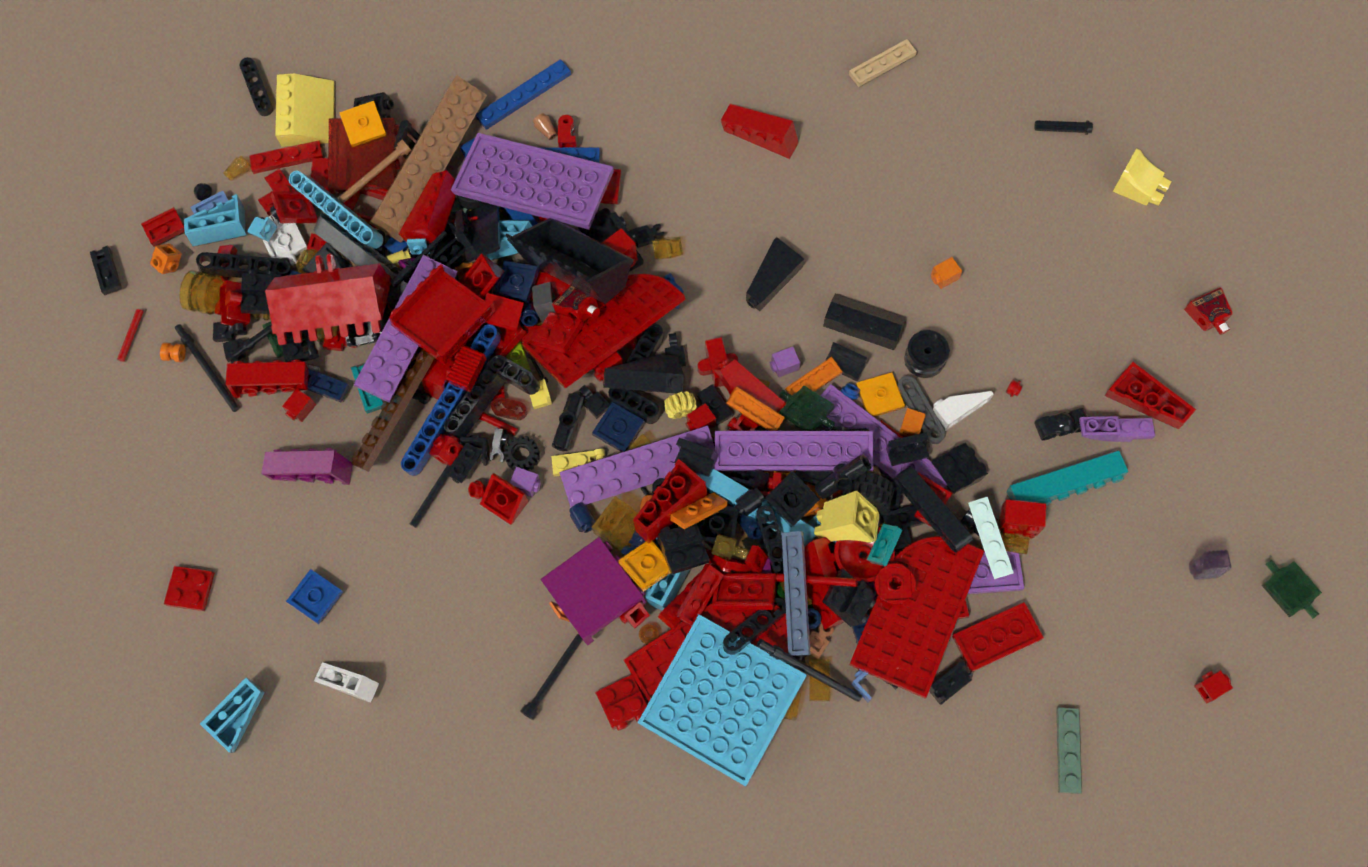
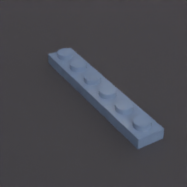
[782,531,811,656]

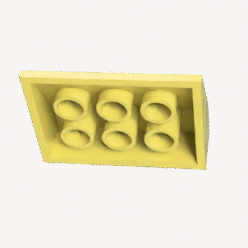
[275,73,335,147]

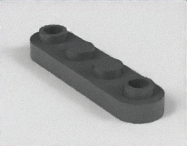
[897,376,945,444]

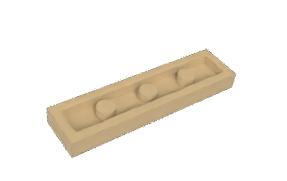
[849,39,917,87]

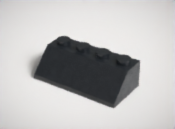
[823,293,906,350]

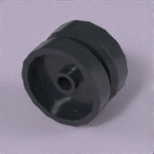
[904,330,950,378]

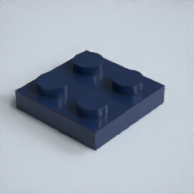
[493,261,540,303]
[592,402,645,452]

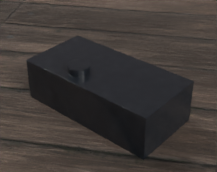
[655,506,738,553]

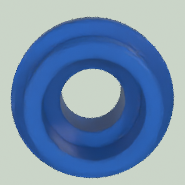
[841,383,860,400]

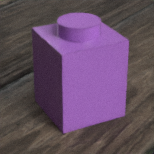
[769,347,800,378]
[510,467,541,497]

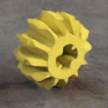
[664,391,697,419]

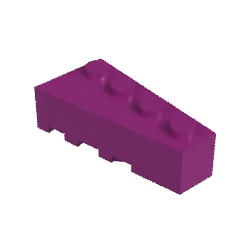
[261,448,353,485]

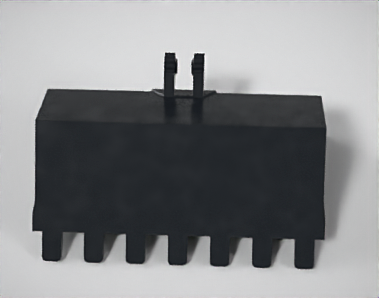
[505,218,634,304]

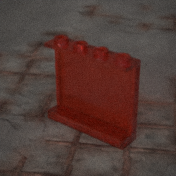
[328,118,400,194]

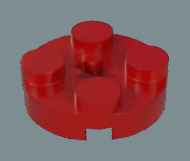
[874,563,916,605]

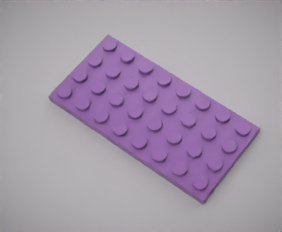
[451,133,614,229]

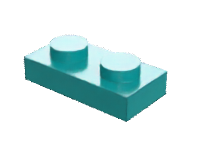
[867,524,902,566]

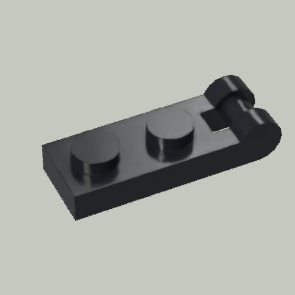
[90,245,122,295]

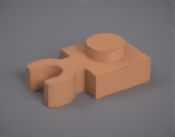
[809,623,834,660]

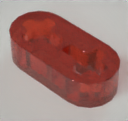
[491,398,527,420]

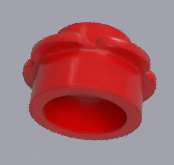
[1006,379,1023,397]
[468,480,486,499]

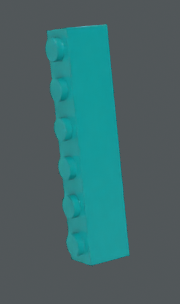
[1006,451,1129,506]

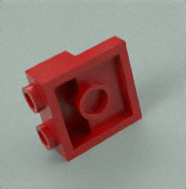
[595,674,647,731]

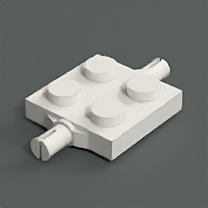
[262,216,307,268]

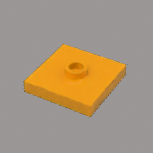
[339,101,386,147]
[856,372,905,417]
[619,541,670,592]

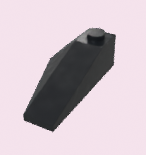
[603,354,684,394]

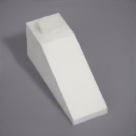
[933,391,994,431]
[314,662,379,703]

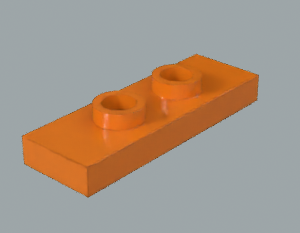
[785,357,843,404]
[726,387,785,431]
[670,492,727,529]

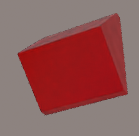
[460,254,505,299]
[484,293,524,331]
[480,473,529,525]

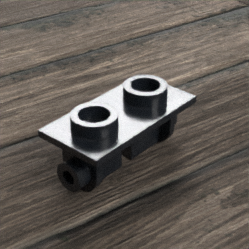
[446,442,482,484]

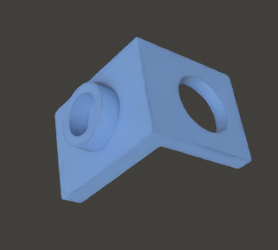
[851,670,872,703]

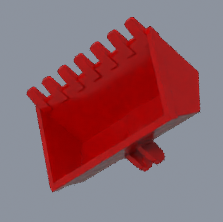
[265,254,392,345]

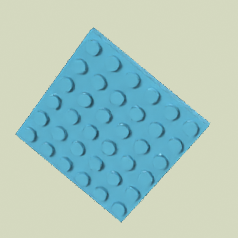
[638,615,807,787]

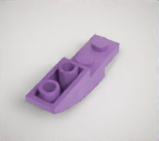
[1079,416,1155,442]

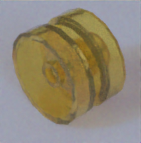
[179,270,223,315]

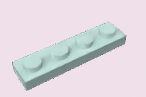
[968,497,1014,579]

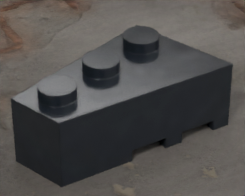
[428,220,466,269]

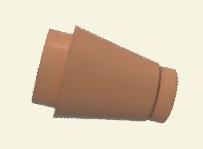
[533,113,557,140]

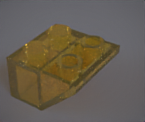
[592,496,638,552]

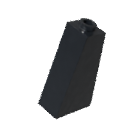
[746,237,804,311]

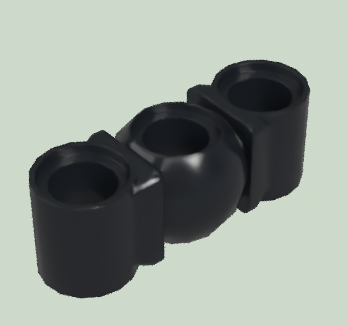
[1034,408,1087,441]

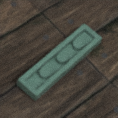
[1056,708,1082,794]

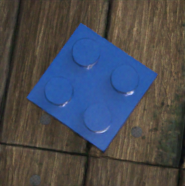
[286,569,343,624]

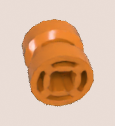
[160,342,186,362]

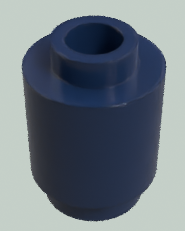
[569,503,596,533]

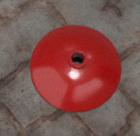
[834,526,895,583]

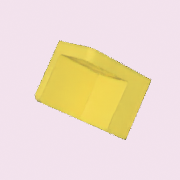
[530,379,552,409]

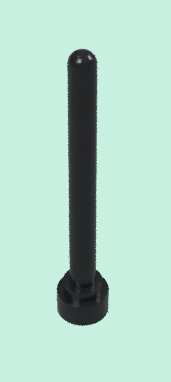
[520,634,583,720]

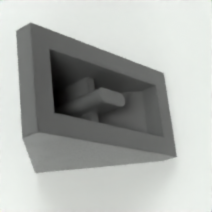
[532,282,556,323]

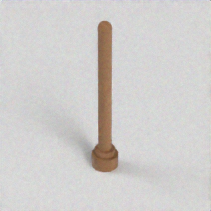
[339,140,412,202]

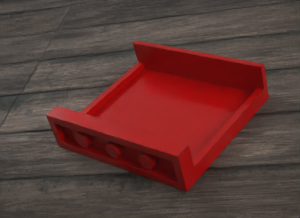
[389,264,495,365]

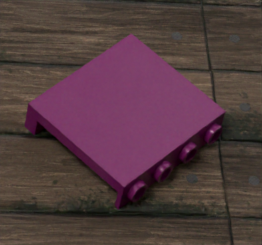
[540,537,647,646]

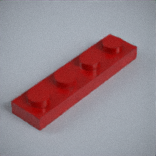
[249,141,323,174]

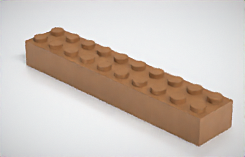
[369,75,487,242]

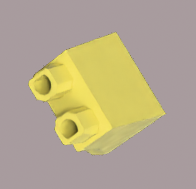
[1113,148,1172,206]
[814,491,879,543]

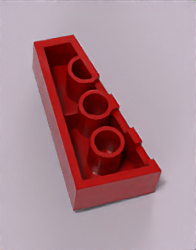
[721,104,799,159]
[399,170,456,244]
[422,331,477,400]
[226,360,308,399]
[1105,362,1196,429]
[633,459,707,544]
[804,537,844,630]

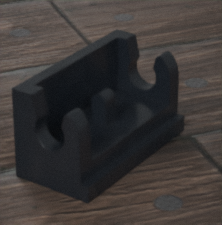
[723,470,770,492]
[929,661,973,705]

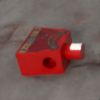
[552,286,600,323]
[1184,287,1233,335]

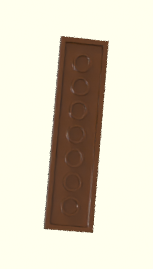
[351,347,434,472]

